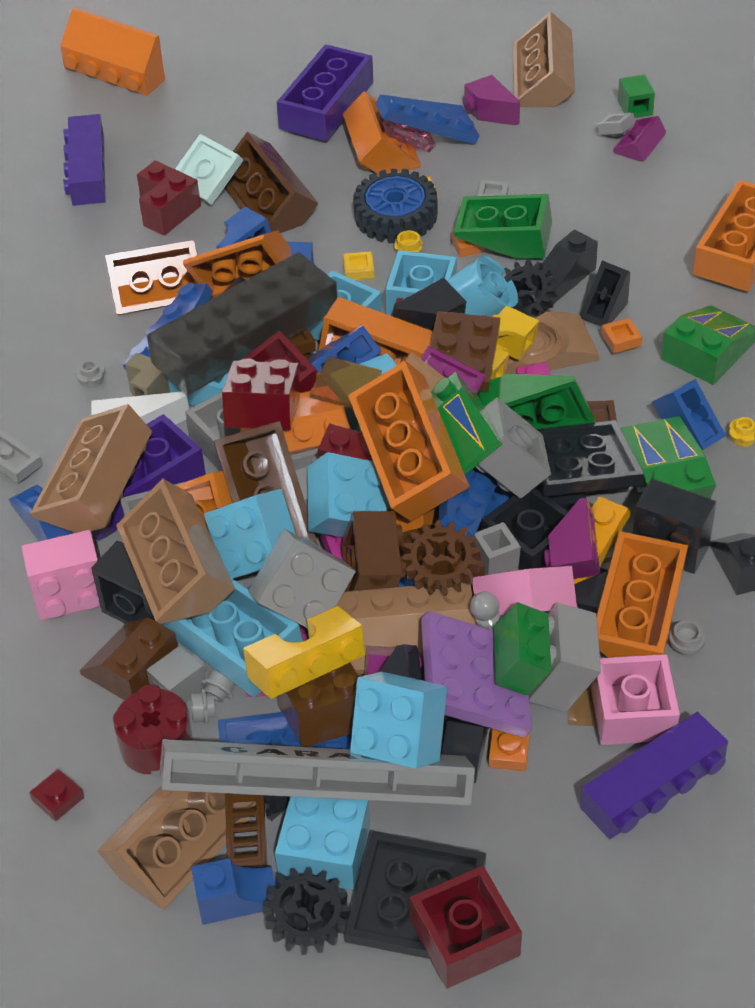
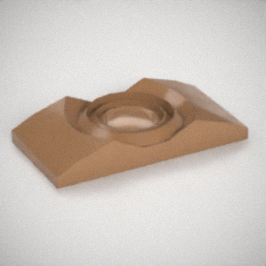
[505,311,599,375]

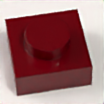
[29,769,84,822]

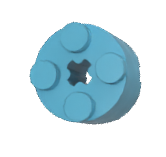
[448,256,518,317]

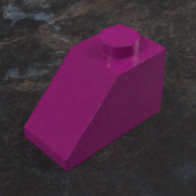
[462,74,520,125]
[544,498,600,579]

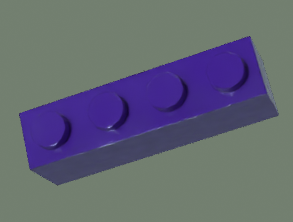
[63,114,106,206]
[580,711,728,840]

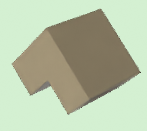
[125,352,170,396]

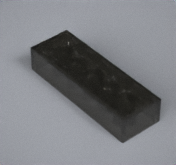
[147,252,338,396]

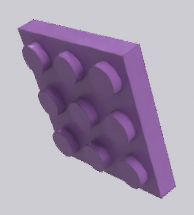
[421,611,532,737]

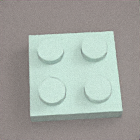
[175,134,243,206]

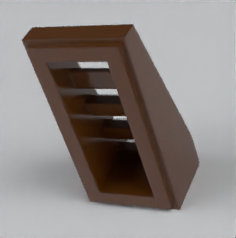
[225,793,268,868]

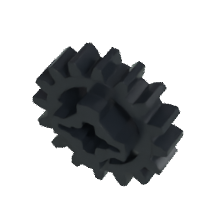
[504,260,558,318]
[263,867,350,955]

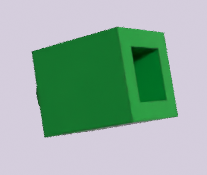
[618,74,655,118]

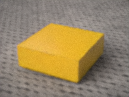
[343,251,375,280]

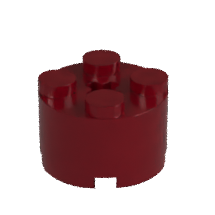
[113,684,192,775]

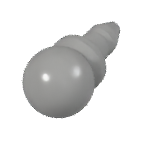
[470,591,501,631]

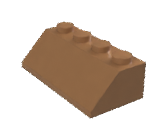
[513,11,575,107]
[30,404,152,533]
[116,479,235,624]
[335,581,476,674]
[97,786,256,909]

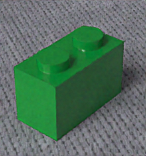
[494,602,551,696]

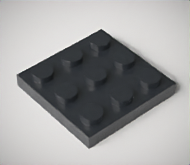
[536,420,644,497]
[344,832,487,959]

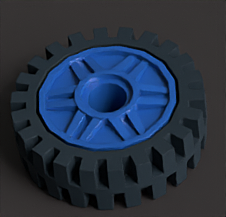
[353,169,438,243]

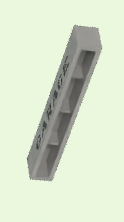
[159,739,475,805]

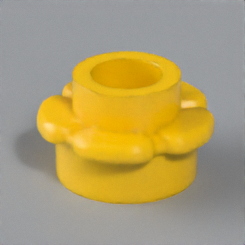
[394,230,423,252]
[729,417,755,447]

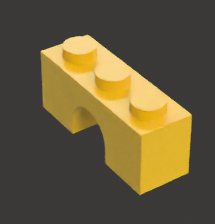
[491,305,539,380]
[243,606,365,699]

